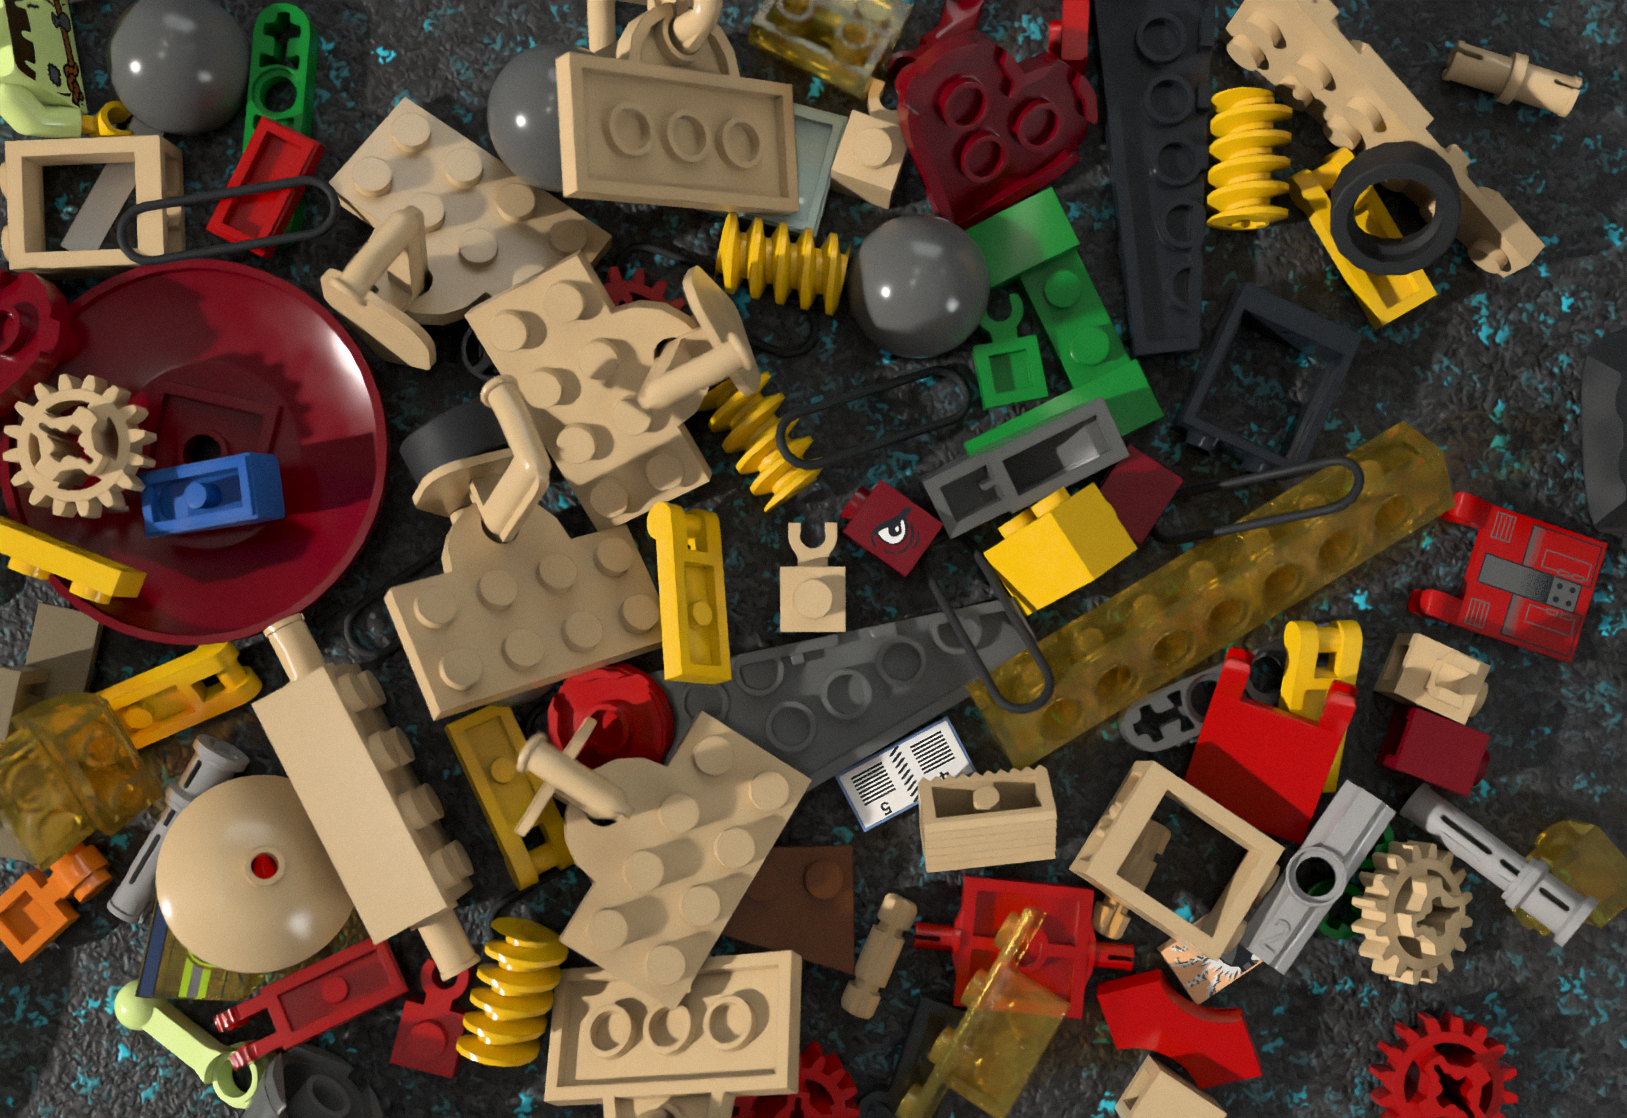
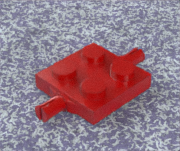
[913,873,1134,1019]

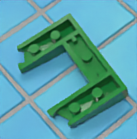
[963,187,1164,453]

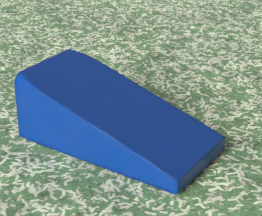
[138,452,285,538]

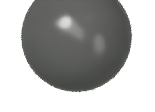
[106,0,252,136]
[487,43,599,192]
[847,214,990,359]

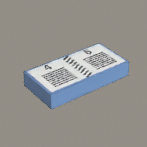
[835,715,977,832]

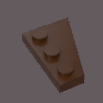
[720,844,855,976]

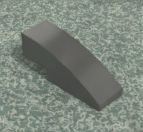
[917,396,1130,540]

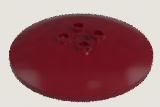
[0,259,391,645]

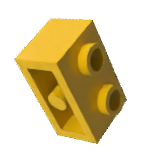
[983,482,1138,617]

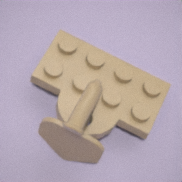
[555,0,800,216]
[320,97,612,370]
[464,249,761,531]
[384,375,663,721]
[514,711,812,1012]
[544,950,802,1118]

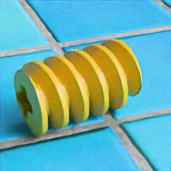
[1206,87,1293,231]
[714,212,851,316]
[698,371,824,513]
[455,917,568,1067]

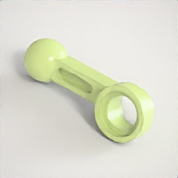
[114,979,277,1109]

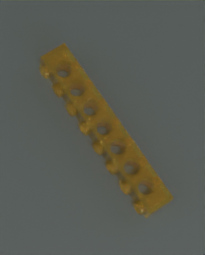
[965,420,1456,771]

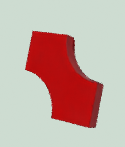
[1097,969,1262,1089]

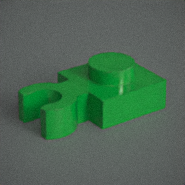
[972,293,1048,411]

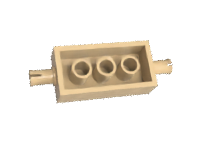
[251,613,481,981]

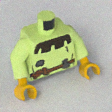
[0,0,134,139]

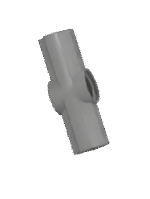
[1239,780,1396,975]

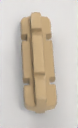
[1091,819,1171,940]
[841,893,917,1019]

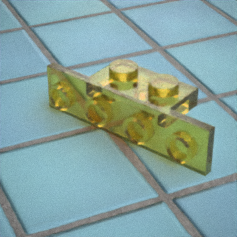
[895,906,1072,1118]

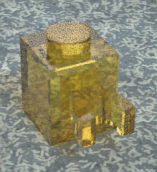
[1509,819,1627,937]

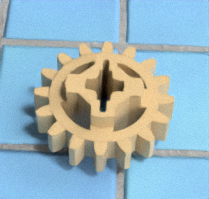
[2,374,157,519]
[1351,840,1473,985]

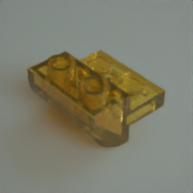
[748,0,913,101]
[0,692,163,872]

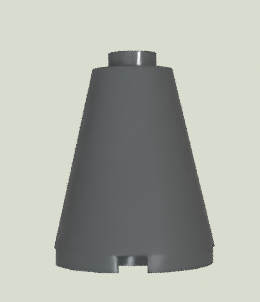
[241,1044,383,1118]

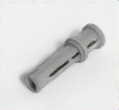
[107,734,250,924]
[1400,782,1600,947]

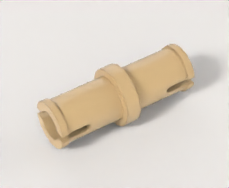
[1442,40,1582,117]

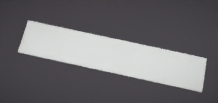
[60,116,164,251]

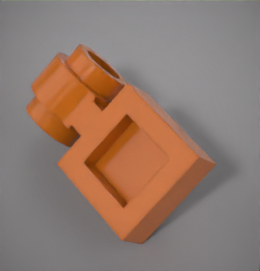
[0,839,113,964]

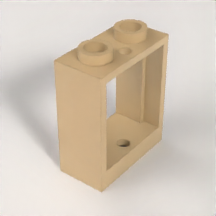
[0,135,186,280]
[1069,761,1285,961]

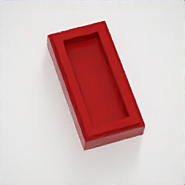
[206,115,326,261]

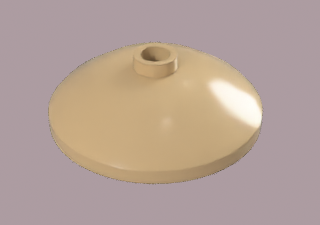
[156,775,354,974]

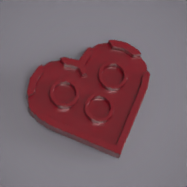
[895,29,1098,231]
[0,269,79,420]

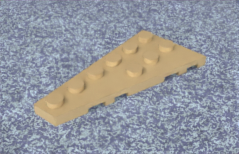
[1219,0,1545,278]

